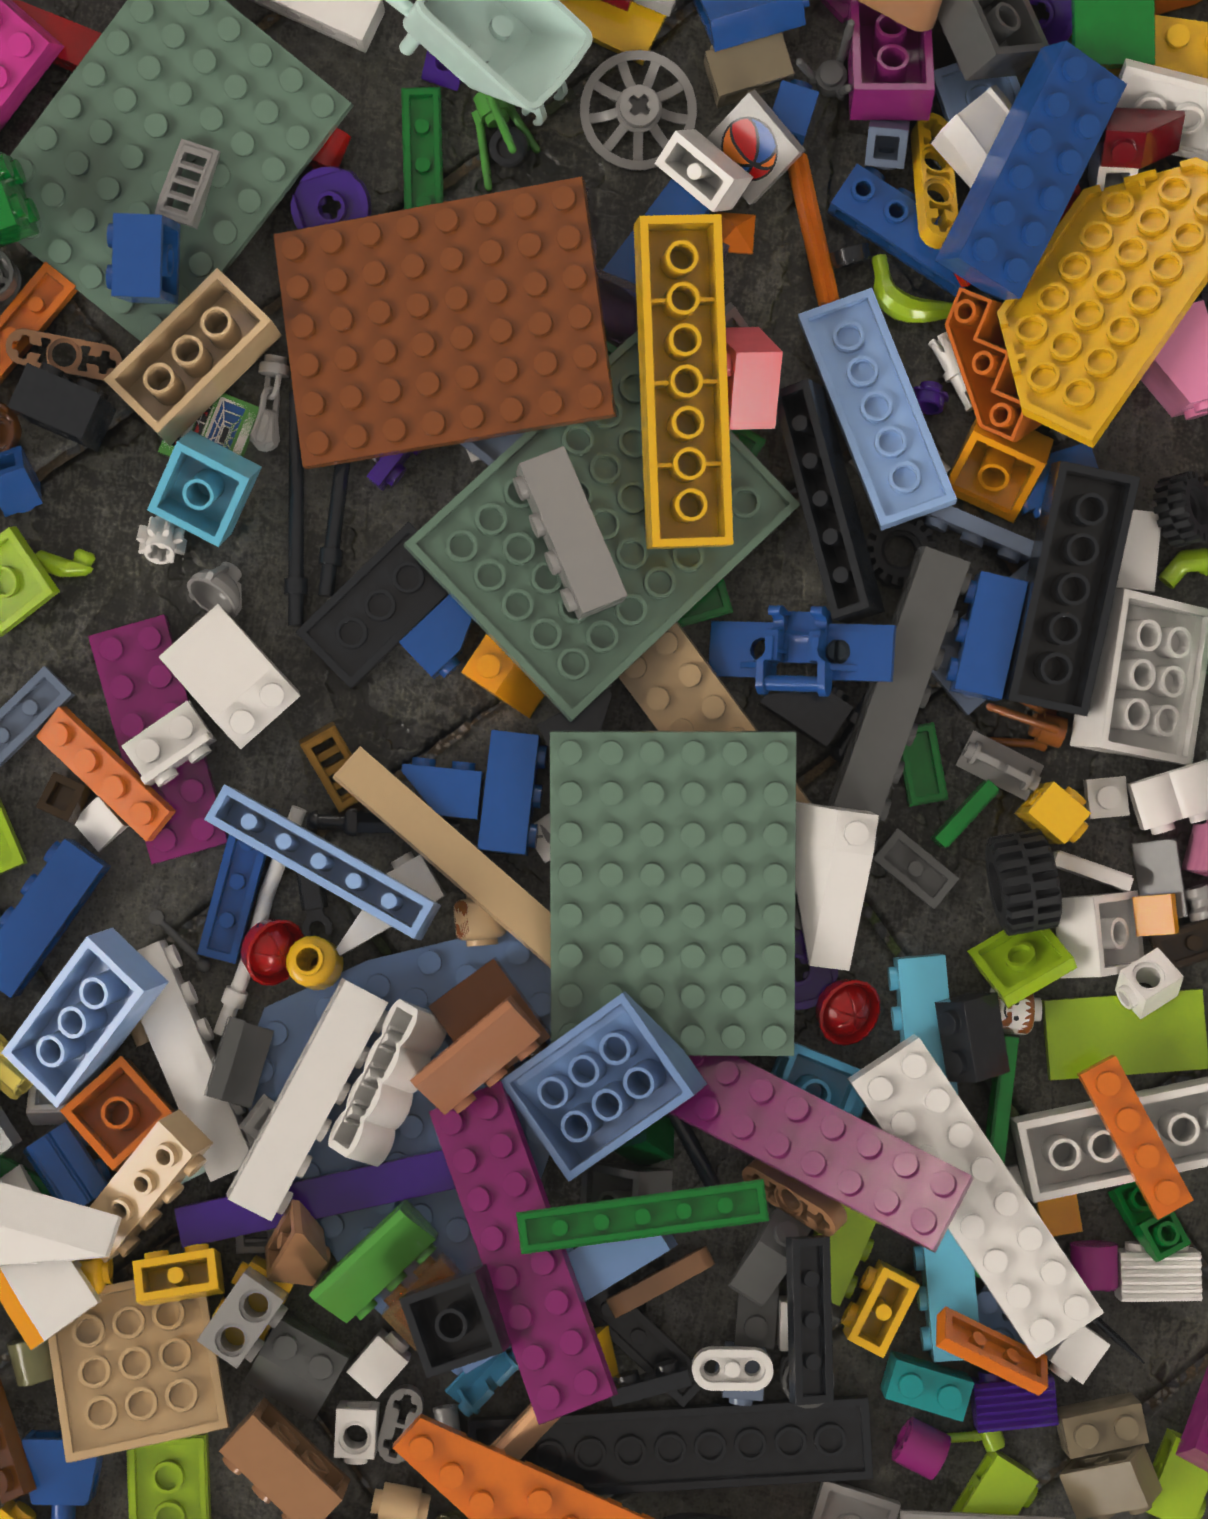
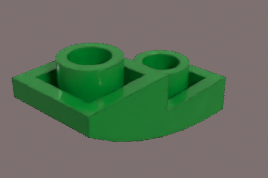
[1107,1182,1191,1262]

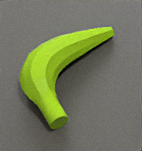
[871,254,953,323]

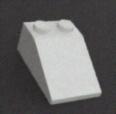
[159,603,300,749]

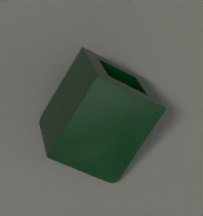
[614,1116,674,1166]

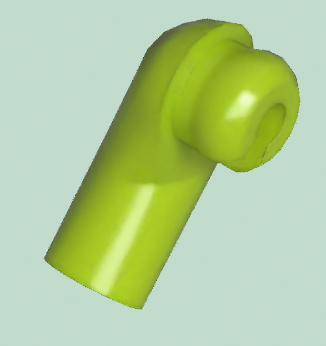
[1158,548,1208,589]
[35,549,95,577]

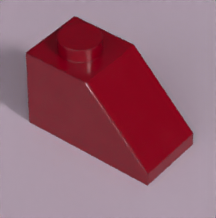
[1098,107,1185,169]

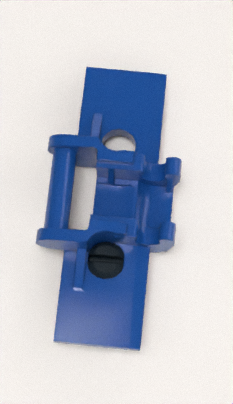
[709,605,896,697]

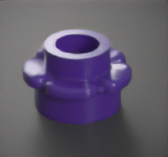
[913,381,949,415]

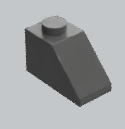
[728,1207,811,1308]

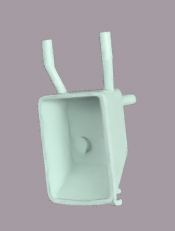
[385,0,593,126]

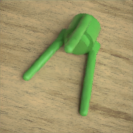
[471,92,540,192]

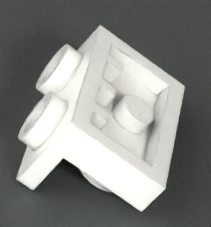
[122,700,217,787]

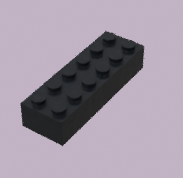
[1002,461,1140,716]

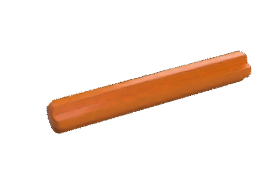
[788,153,839,306]

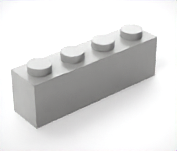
[513,446,628,620]

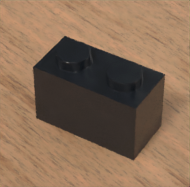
[935,992,1010,1083]

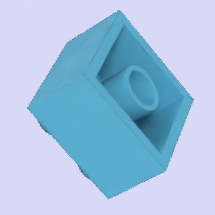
[147,430,262,547]

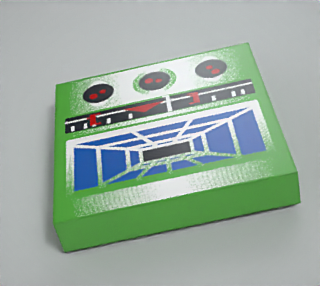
[158,393,259,457]

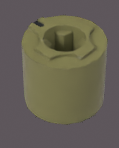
[6,1337,53,1387]

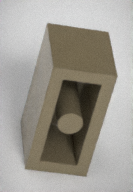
[704,32,795,108]
[1057,1392,1150,1459]
[1059,1444,1163,1519]

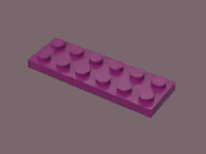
[88,614,228,864]

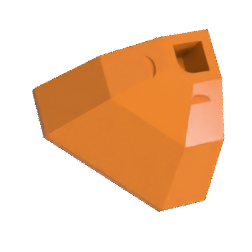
[944,287,1042,442]

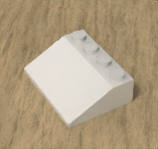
[1070,588,1208,766]

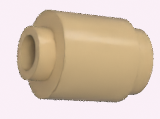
[370,1482,431,1519]

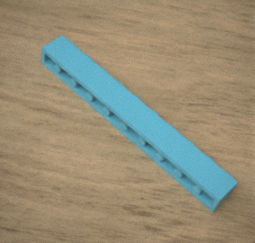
[887,953,979,1363]

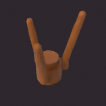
[986,702,1068,752]

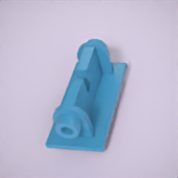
[445,1347,520,1417]

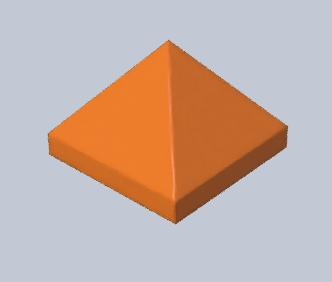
[716,212,756,255]

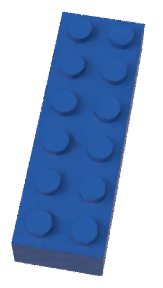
[935,41,1127,301]

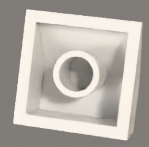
[1056,890,1144,978]

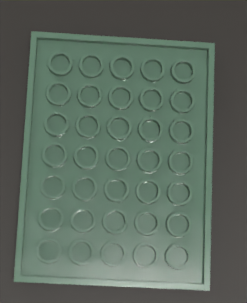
[10,0,354,342]
[404,331,801,722]
[550,730,796,1056]

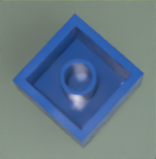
[106,213,180,305]

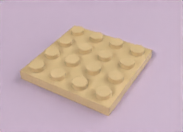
[48,1280,230,1463]

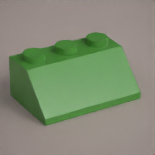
[309,1199,439,1323]

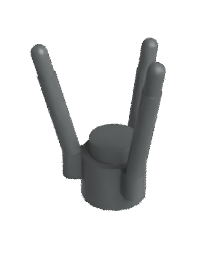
[796,19,855,101]

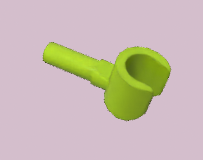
[946,1430,1005,1452]

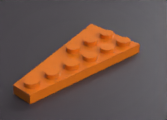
[392,1414,655,1519]

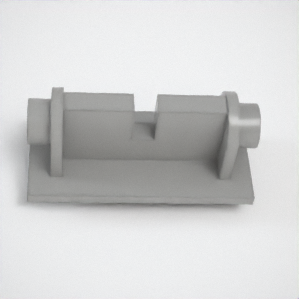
[956,730,1044,801]

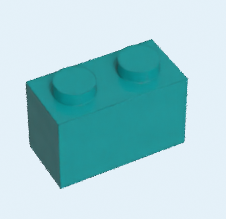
[880,1350,974,1422]

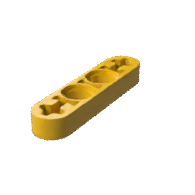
[910,113,958,249]

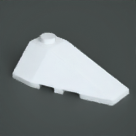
[795,802,879,971]
[0,1182,122,1267]

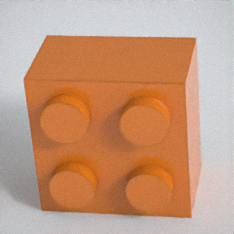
[60,1055,175,1172]

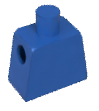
[22,1430,104,1519]

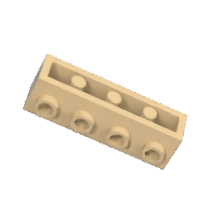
[90,1109,213,1263]

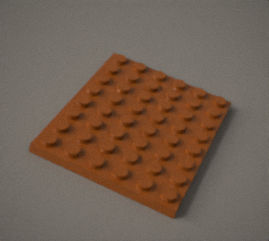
[273,176,617,469]

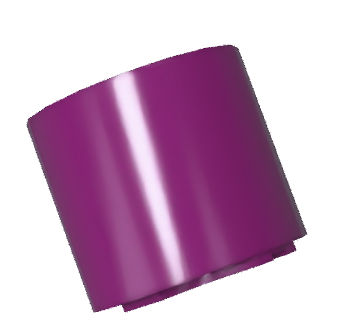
[1069,1240,1119,1292]
[891,1416,951,1480]

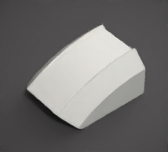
[931,85,1012,188]

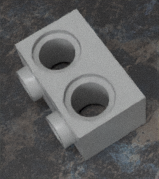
[197,1266,289,1369]

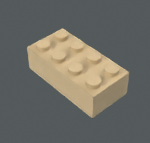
[104,268,282,446]

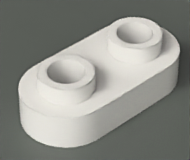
[691,1346,774,1391]

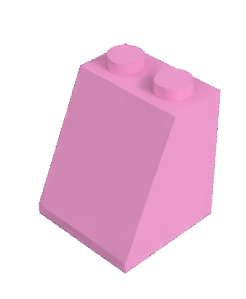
[1141,300,1208,420]

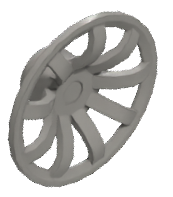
[580,50,697,170]

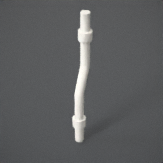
[213,805,307,1036]

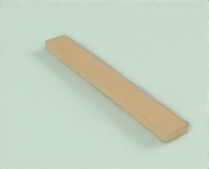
[333,746,551,969]

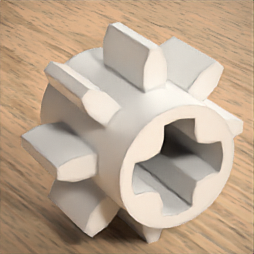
[136,516,187,564]

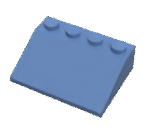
[500,991,707,1182]

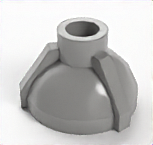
[187,562,242,618]

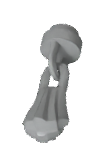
[249,354,290,453]

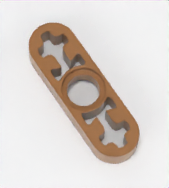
[6,329,122,381]
[742,1159,847,1237]
[606,1246,716,1318]

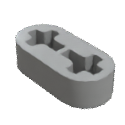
[377,1384,424,1464]

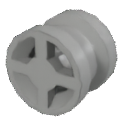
[1184,882,1208,922]

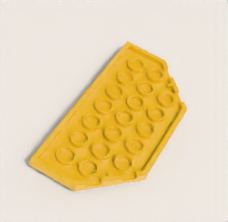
[997,157,1208,448]

